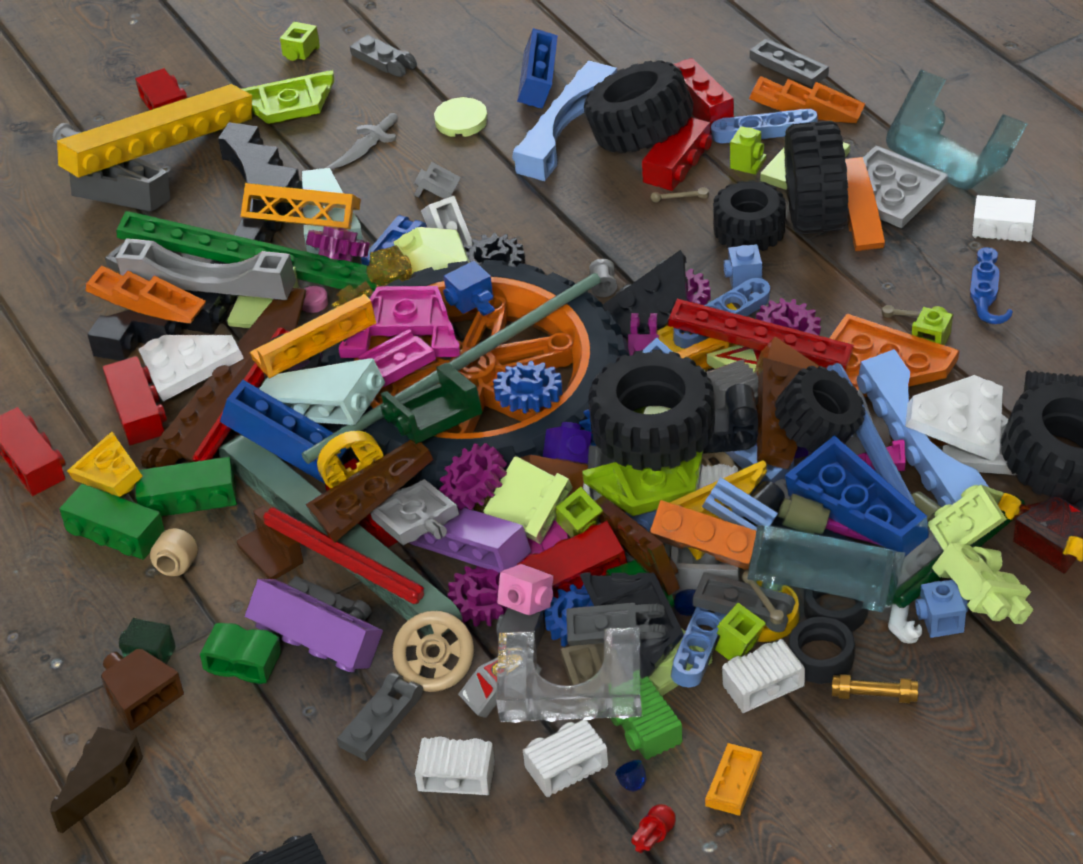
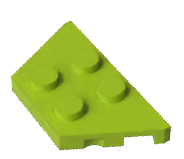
[242,70,335,124]
[582,451,703,516]

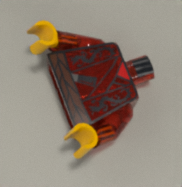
[997,493,1083,574]

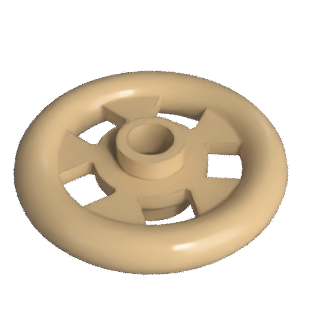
[393,611,474,692]

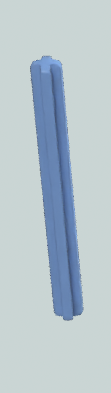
[826,363,915,505]

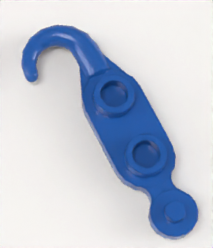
[970,247,1013,324]

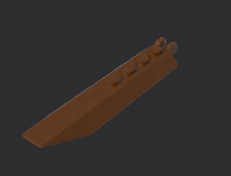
[140,288,306,469]

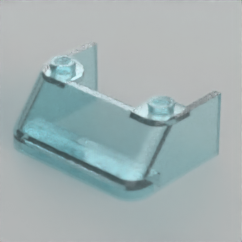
[886,69,1028,190]
[747,525,905,612]

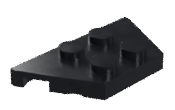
[603,250,690,339]
[580,573,684,683]

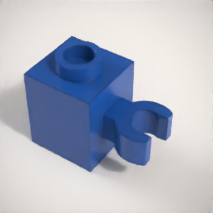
[443,261,495,316]

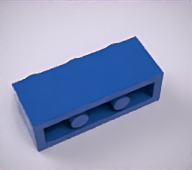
[517,28,558,109]

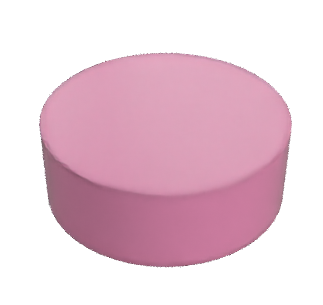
[302,286,328,313]

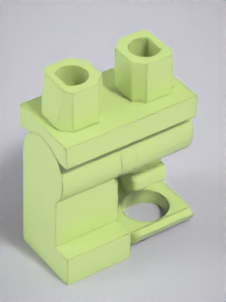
[932,542,1033,624]

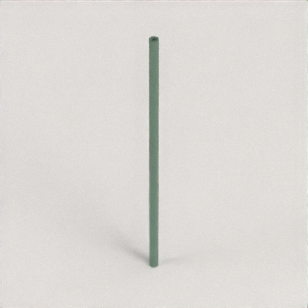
[302,273,601,464]

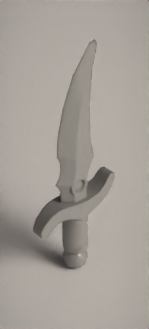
[326,113,398,169]

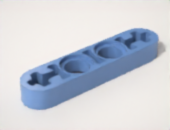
[711,109,818,143]
[673,278,770,349]
[671,607,726,688]

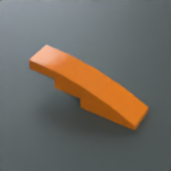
[749,76,865,123]
[845,157,885,251]
[86,265,206,324]

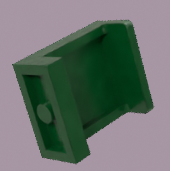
[381,362,483,444]

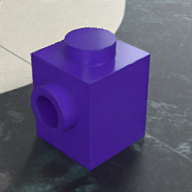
[543,422,592,464]

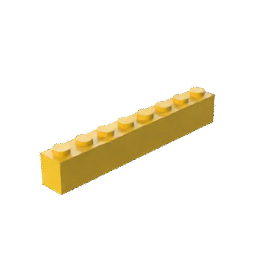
[57,84,252,178]

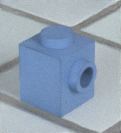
[723,244,762,289]

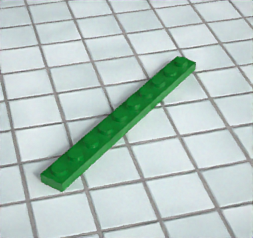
[116,211,405,296]

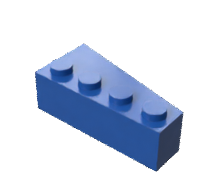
[785,435,929,557]

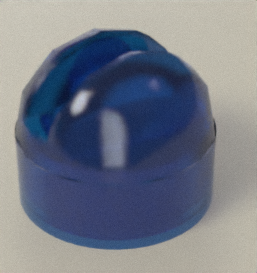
[674,589,696,616]
[615,760,647,792]

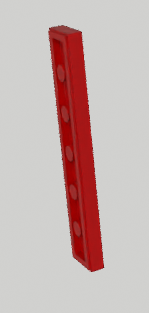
[668,298,854,372]

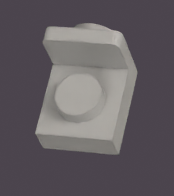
[414,162,461,199]

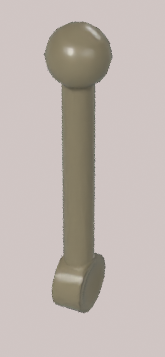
[650,187,709,203]
[882,305,921,317]
[742,570,784,625]

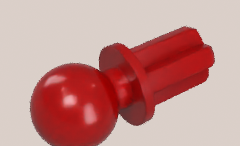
[631,804,676,853]

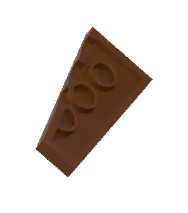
[757,358,803,470]
[306,440,433,543]
[595,496,680,596]

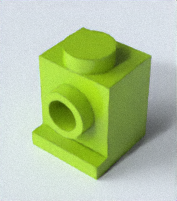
[280,21,320,61]
[730,126,766,175]
[912,306,953,345]
[556,487,603,538]
[715,603,766,660]

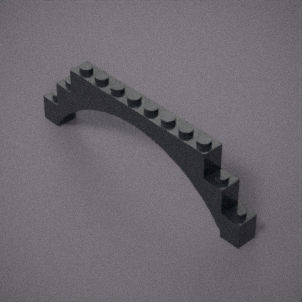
[87,122,303,361]

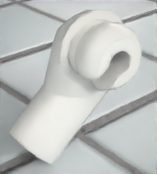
[888,604,922,644]

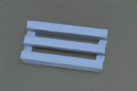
[702,477,778,542]

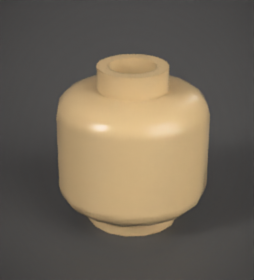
[150,528,198,577]

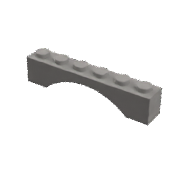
[115,238,296,300]

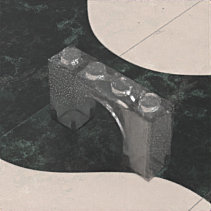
[496,627,642,723]

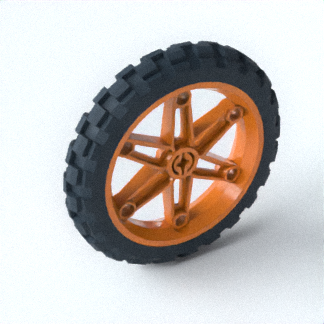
[321,260,630,493]

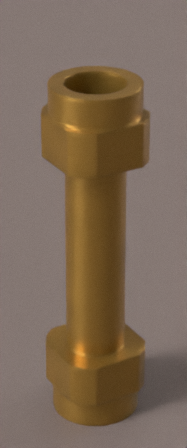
[832,674,918,703]

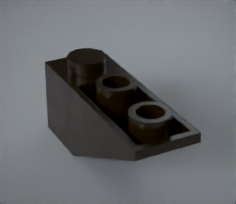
[50,727,143,833]

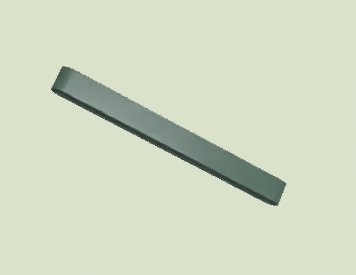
[218,434,462,636]

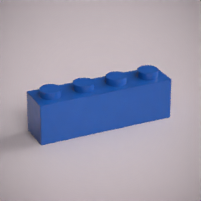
[220,380,349,484]

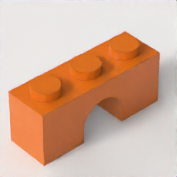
[650,500,759,570]

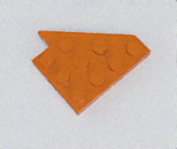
[830,314,959,397]

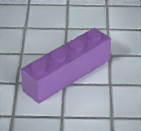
[410,508,531,573]
[245,579,383,672]

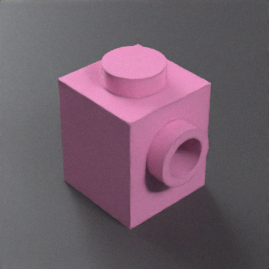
[497,564,553,616]

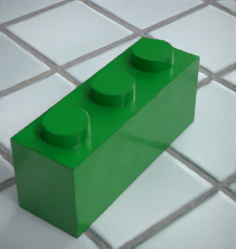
[136,457,237,517]
[59,484,165,560]

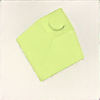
[394,227,470,277]

